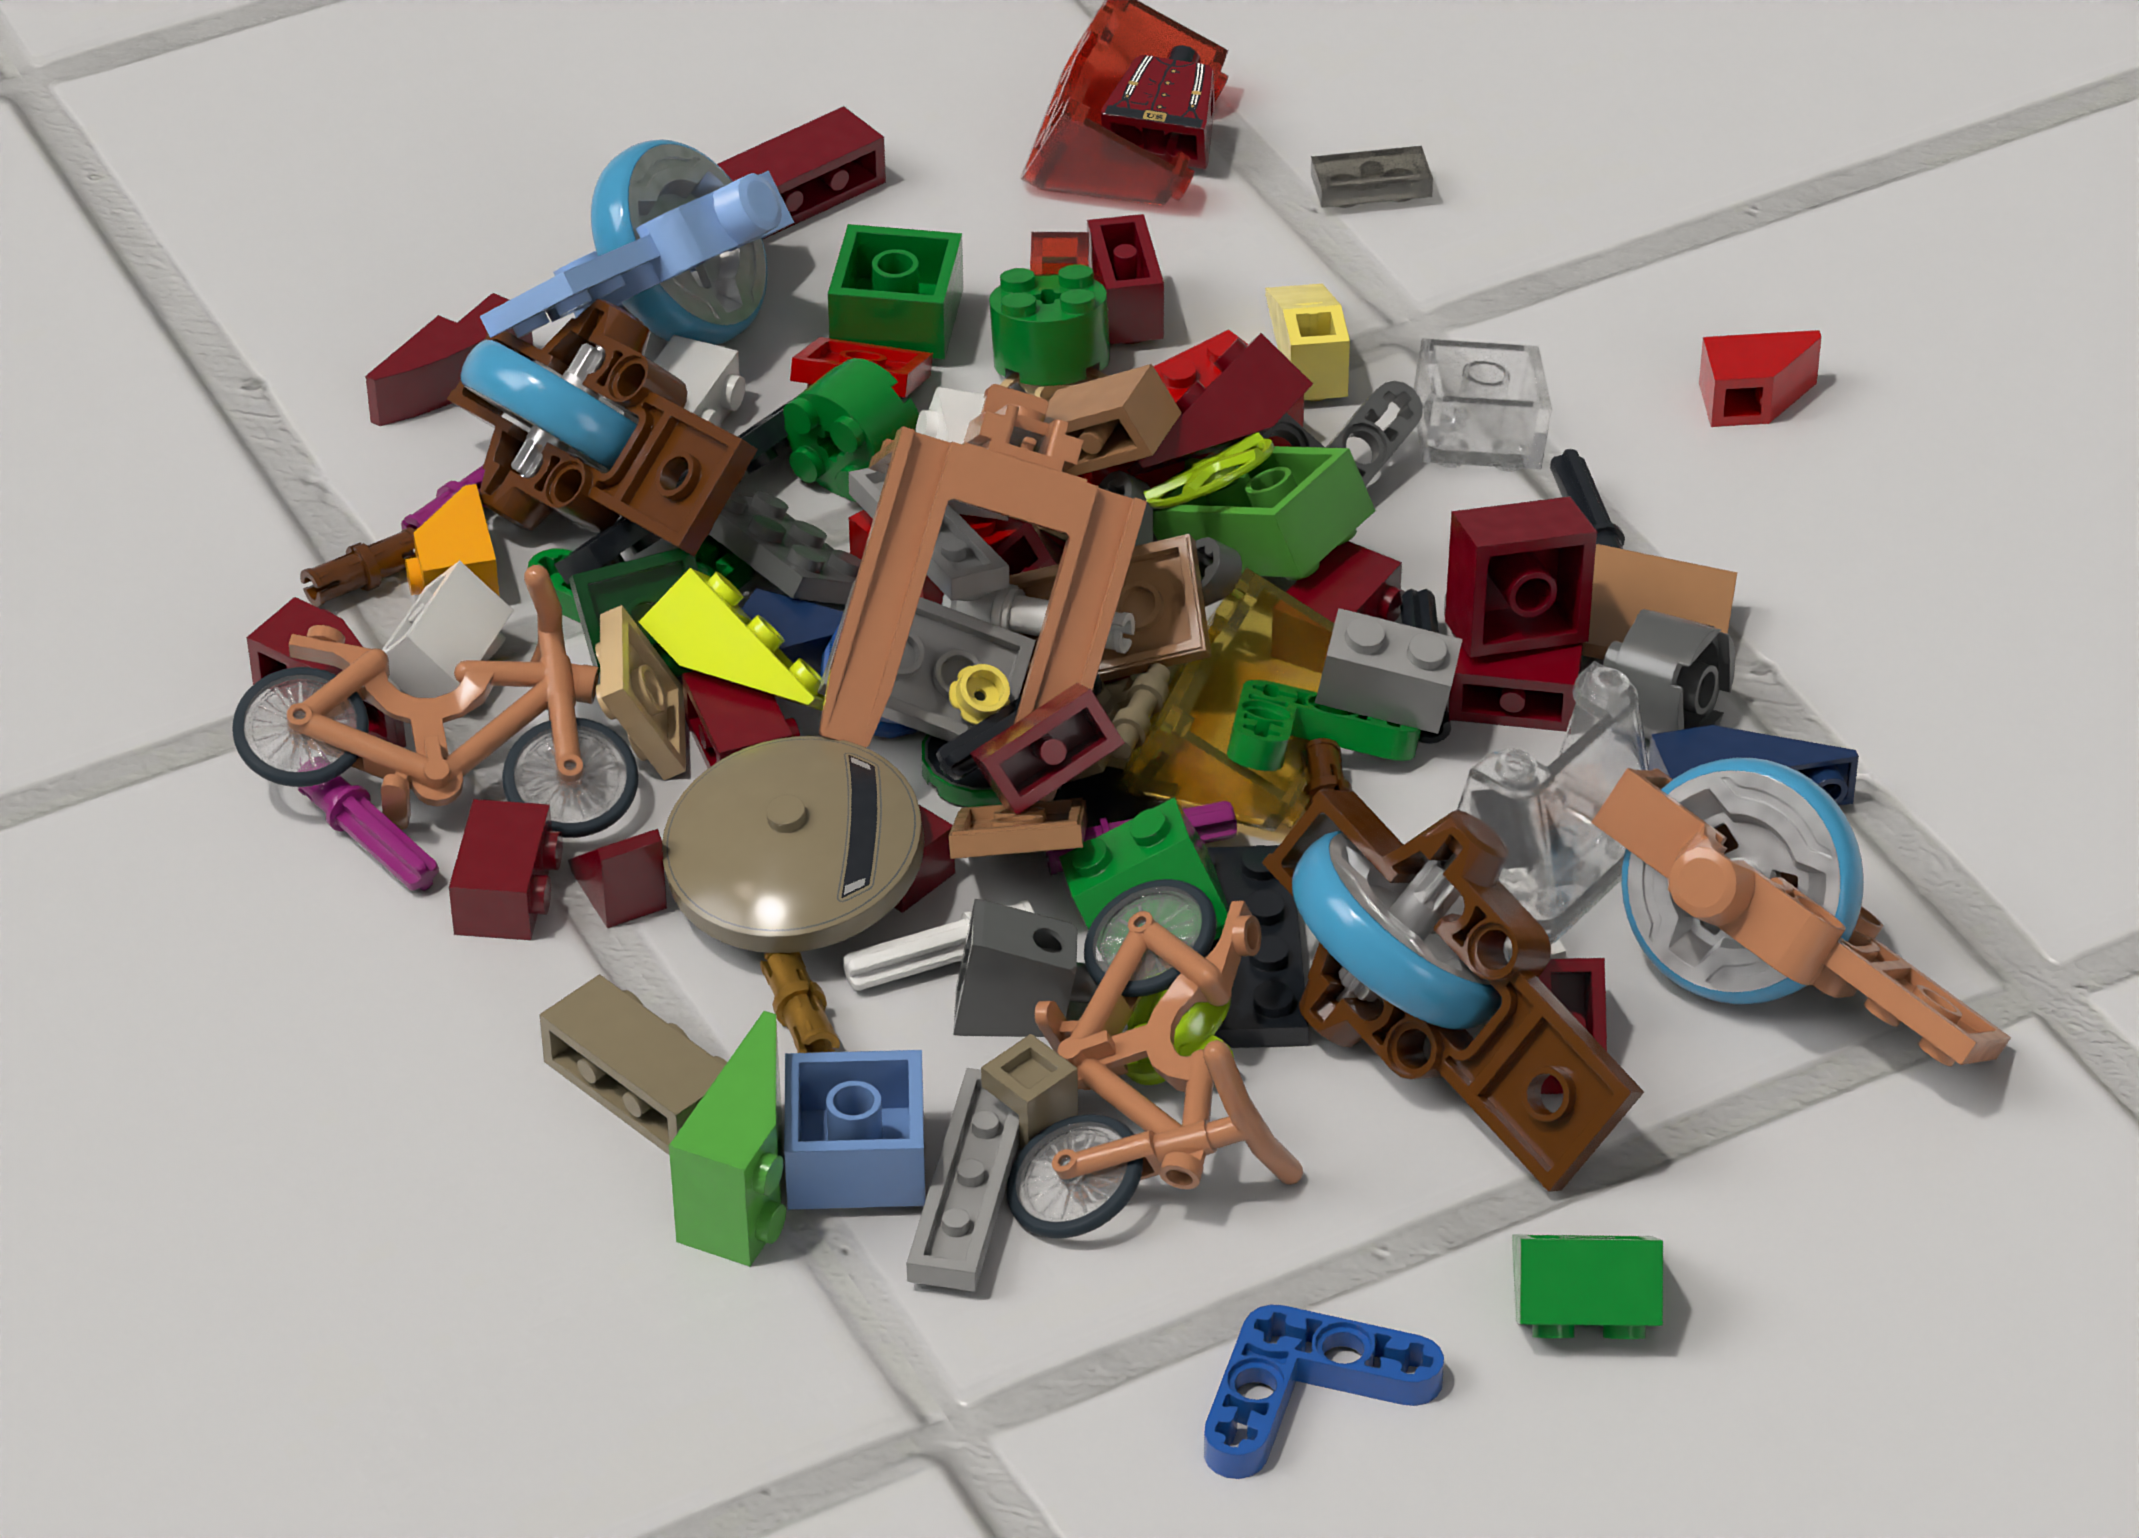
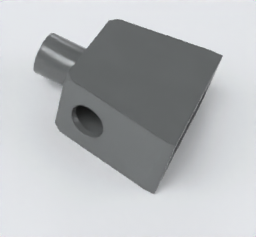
[953,899,1109,1037]

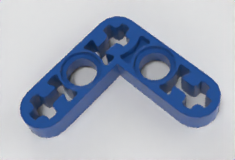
[1204,1304,1444,1479]

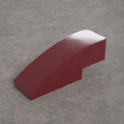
[365,293,533,426]

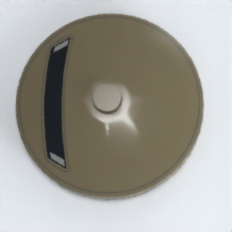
[662,736,925,953]

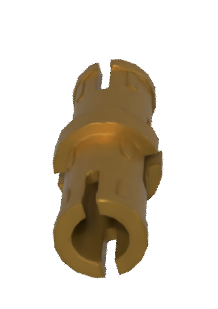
[760,952,840,1053]

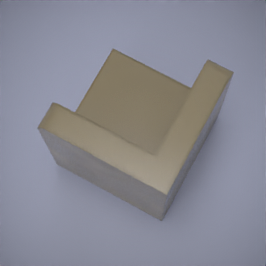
[981,1034,1078,1150]

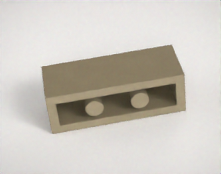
[539,974,727,1155]

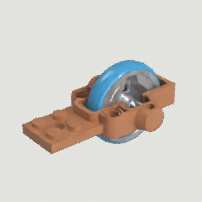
[1591,757,2011,1067]

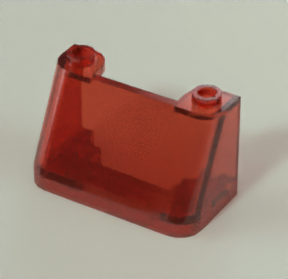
[1020,0,1229,206]

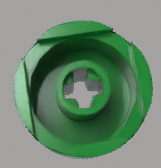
[989,264,1110,386]
[783,358,919,502]

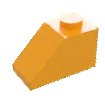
[405,484,500,597]

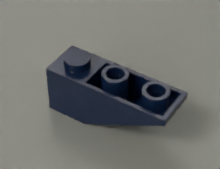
[1648,725,1859,806]

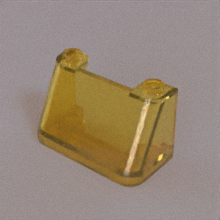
[1115,567,1335,832]

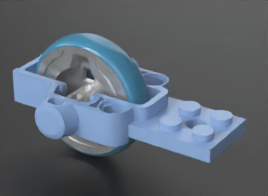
[480,139,794,345]

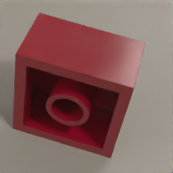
[1445,496,1597,658]

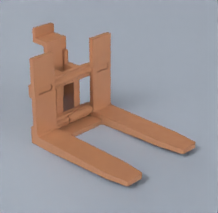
[819,384,1147,802]

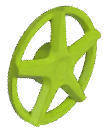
[1143,432,1274,509]

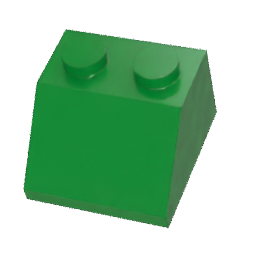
[1059,797,1229,970]
[1512,1234,1663,1339]

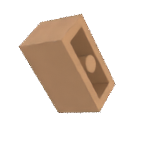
[1044,364,1182,476]

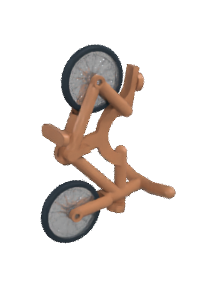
[232,565,639,838]
[1007,879,1303,1238]

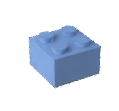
[784,1050,926,1210]

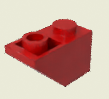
[1699,330,1822,427]

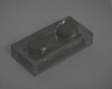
[1311,145,1433,208]

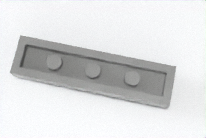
[849,468,1009,601]
[906,1068,1019,1292]

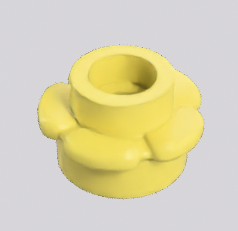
[949,664,1010,725]

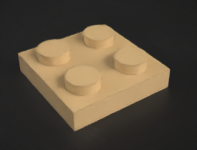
[595,605,686,780]

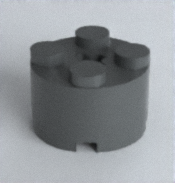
[1603,609,1735,741]

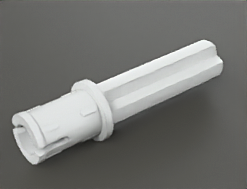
[843,899,1034,991]

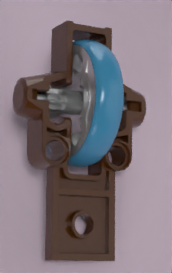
[447,299,758,557]
[1262,790,1644,1192]

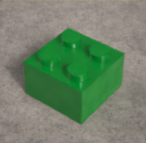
[827,224,963,359]

